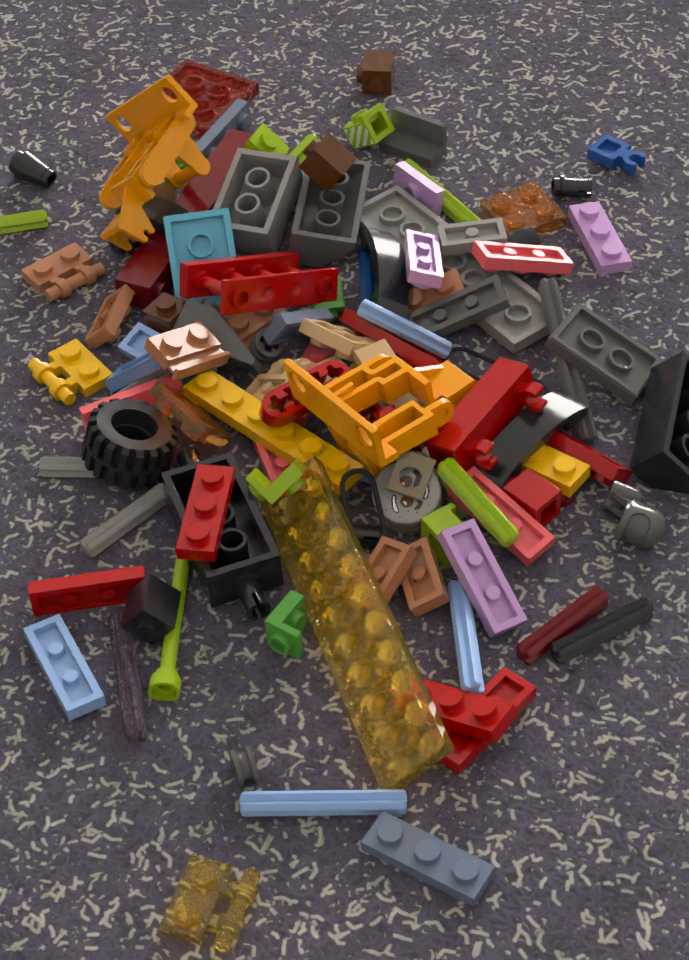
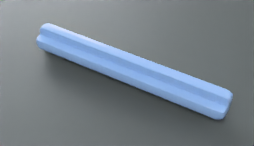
[447,579,485,695]
[240,789,407,817]

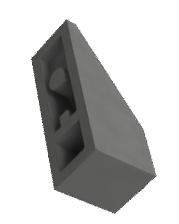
[172,299,268,375]

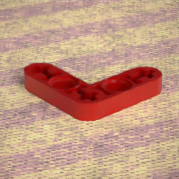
[259,360,382,428]

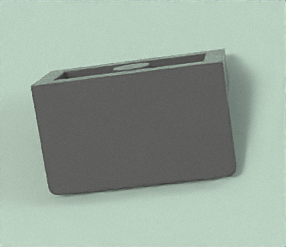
[379,106,447,168]

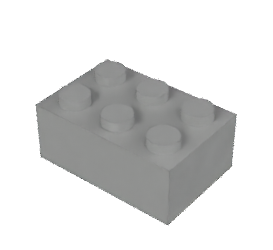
[213,148,303,254]

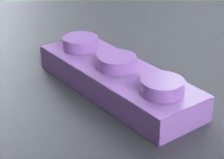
[567,201,632,276]
[404,230,444,289]
[437,518,528,639]

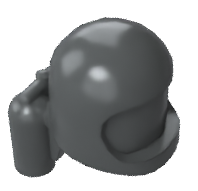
[603,481,666,549]

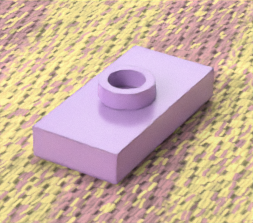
[392,161,445,216]

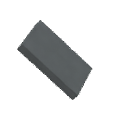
[544,302,664,405]

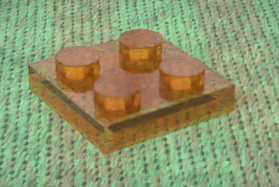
[480,180,567,235]
[149,381,232,447]

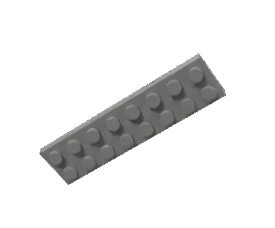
[359,185,550,354]

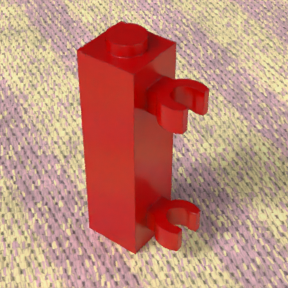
[425,357,548,472]

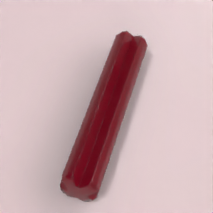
[516,586,609,665]

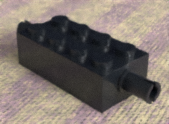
[161,447,284,620]

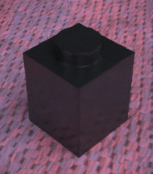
[120,574,181,644]

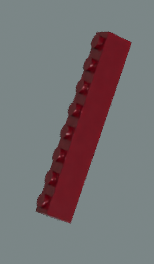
[114,129,252,309]

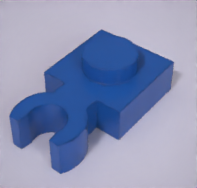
[587,134,646,175]

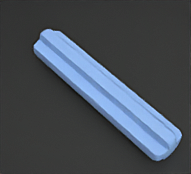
[357,299,453,359]

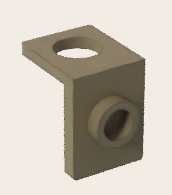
[386,450,436,501]

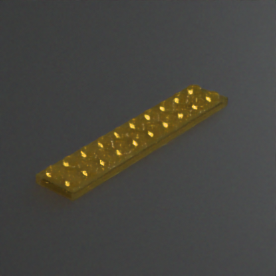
[259,456,455,789]

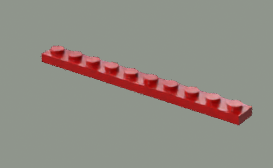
[340,308,633,486]

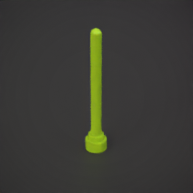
[148,555,191,701]

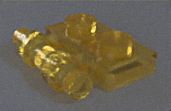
[159,854,261,953]

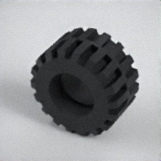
[81,398,179,490]

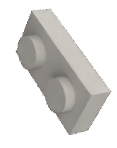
[437,217,507,256]

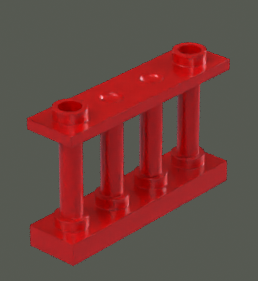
[179,251,339,316]

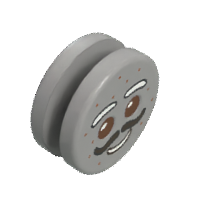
[372,462,443,533]

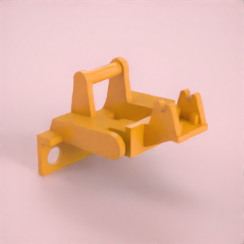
[99,74,211,251]
[283,353,475,480]

